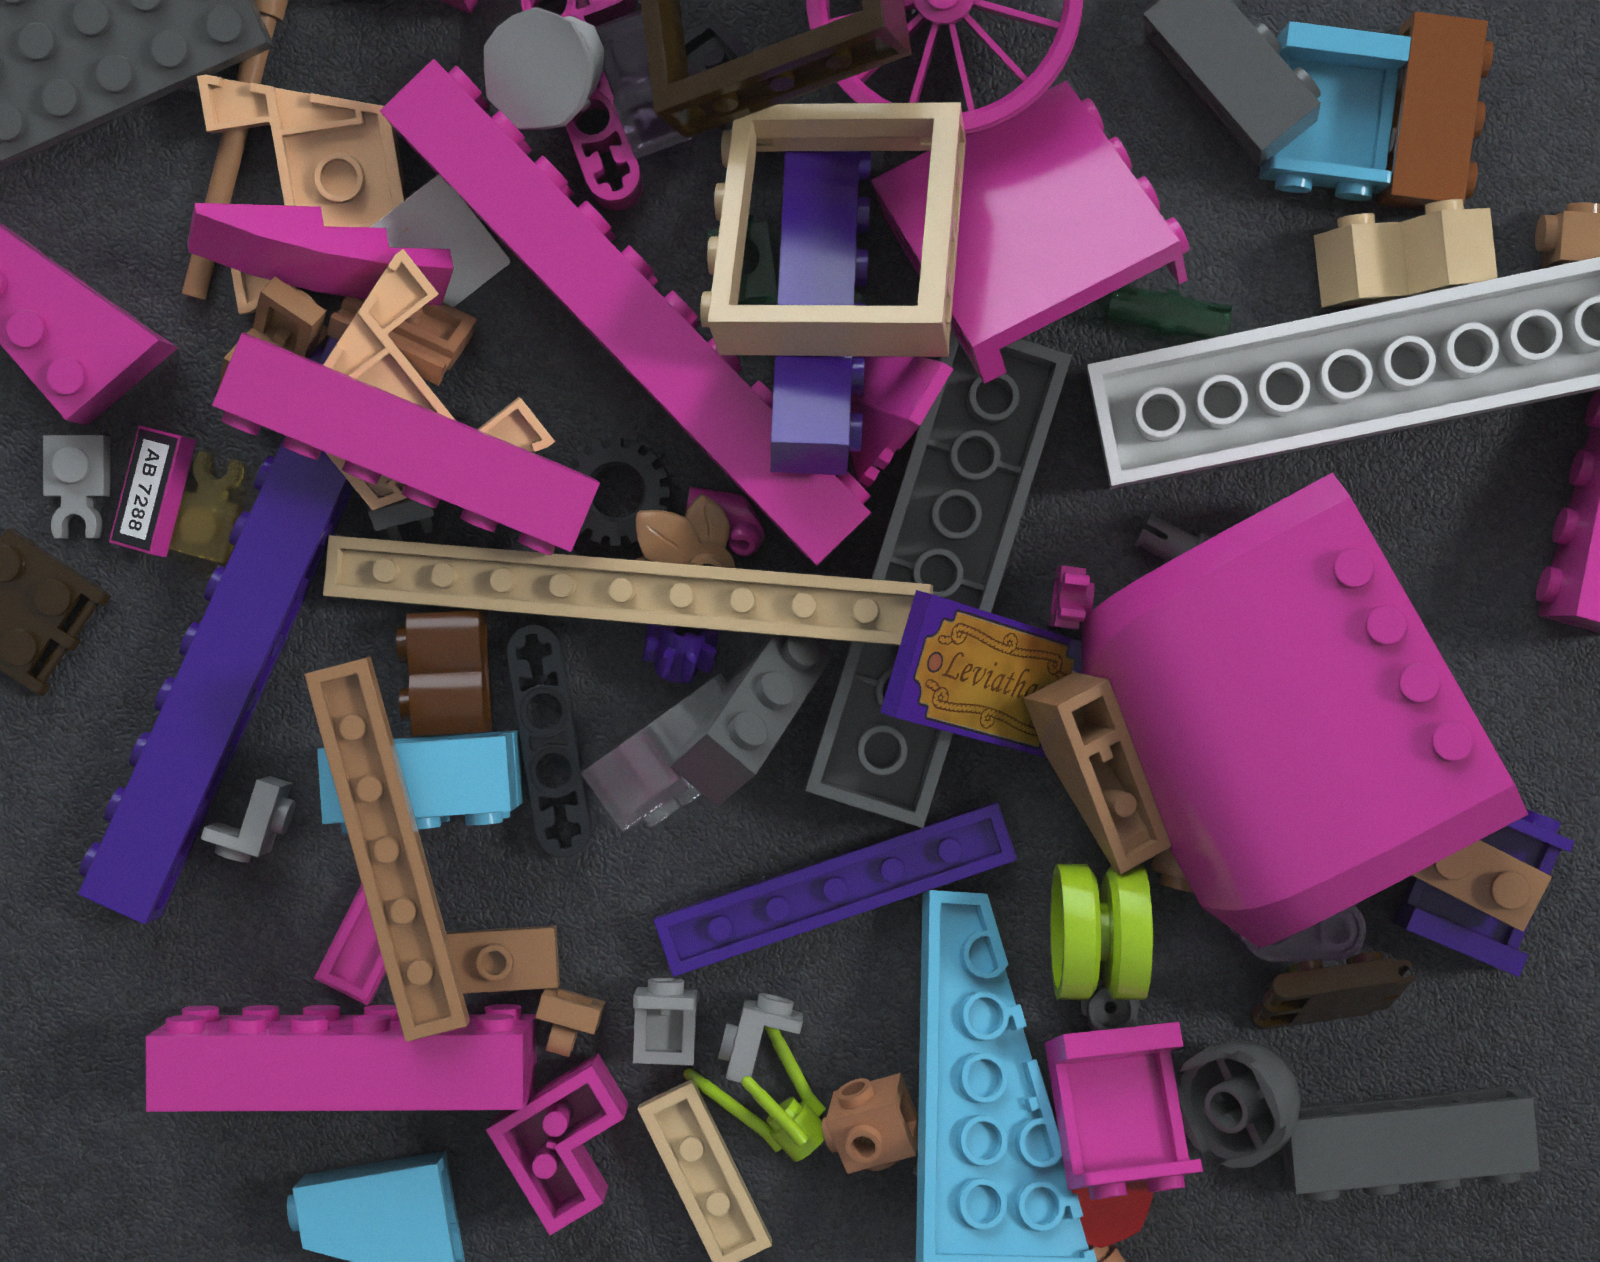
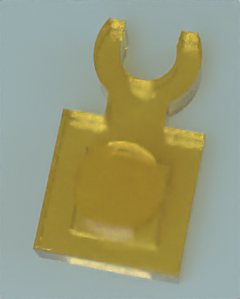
[169,451,244,564]

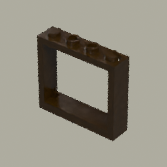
[641,0,912,138]

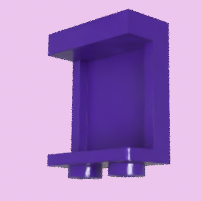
[1392,809,1575,977]

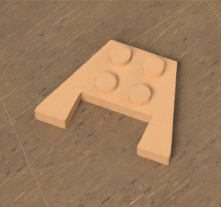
[197,75,409,315]
[323,249,555,510]

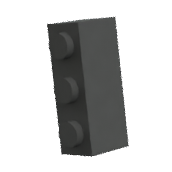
[1144,0,1321,167]
[670,635,833,807]

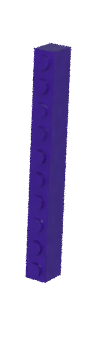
[78,337,355,925]

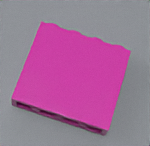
[870,80,1190,384]

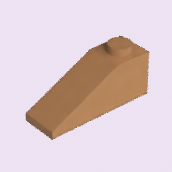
[1023,672,1172,874]

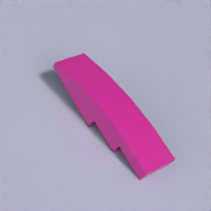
[187,203,454,306]

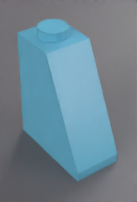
[287,1150,465,1262]

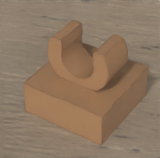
[535,988,606,1057]

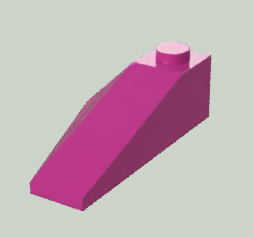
[848,356,953,488]

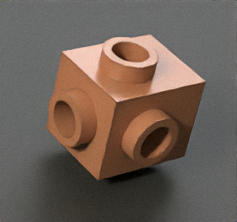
[822,1073,918,1174]

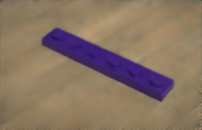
[653,801,1017,977]

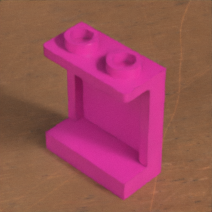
[1045,1022,1203,1200]

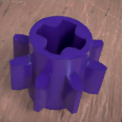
[642,624,719,683]

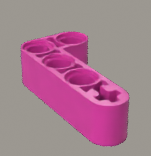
[521,0,644,211]

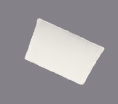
[371,174,510,308]

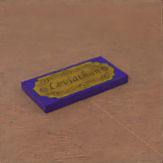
[880,590,1083,758]

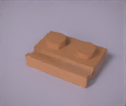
[327,296,478,386]

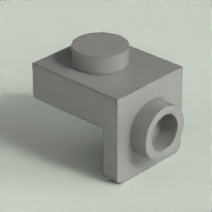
[201,776,295,863]
[633,978,697,1066]
[718,993,803,1083]

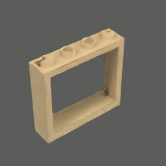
[700,102,966,357]

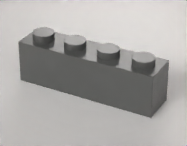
[1281,1086,1540,1201]

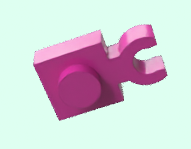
[1048,566,1094,629]

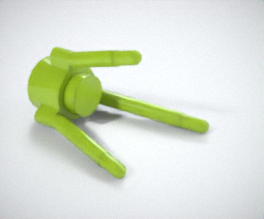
[683,1026,826,1162]

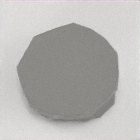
[484,7,605,130]

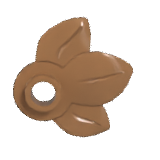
[635,494,735,568]

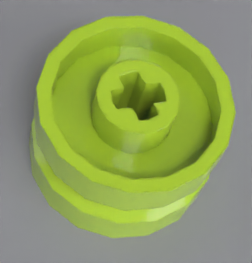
[1050,864,1153,1000]

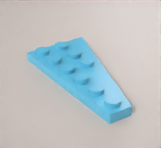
[916,890,1097,1262]

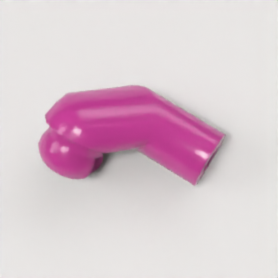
[686,487,765,556]

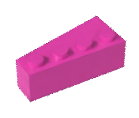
[0,222,178,426]
[1536,391,1600,633]

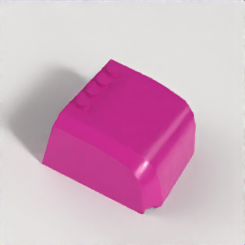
[1081,472,1528,948]

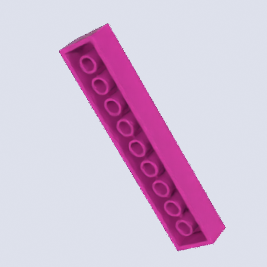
[380,59,871,567]

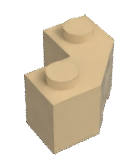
[1314,199,1498,308]

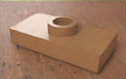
[446,925,560,994]

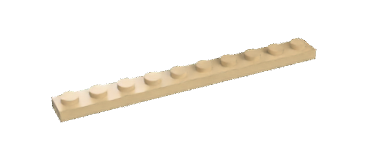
[323,535,933,646]

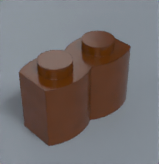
[396,610,492,736]

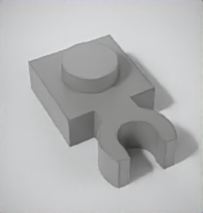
[43,435,111,539]

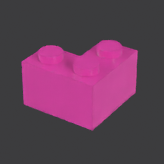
[486,1053,629,1235]

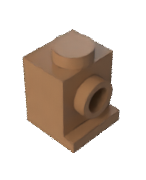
[1535,202,1600,269]

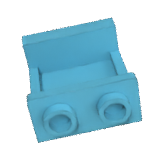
[1259,21,1411,201]

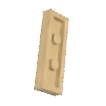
[638,1078,772,1262]

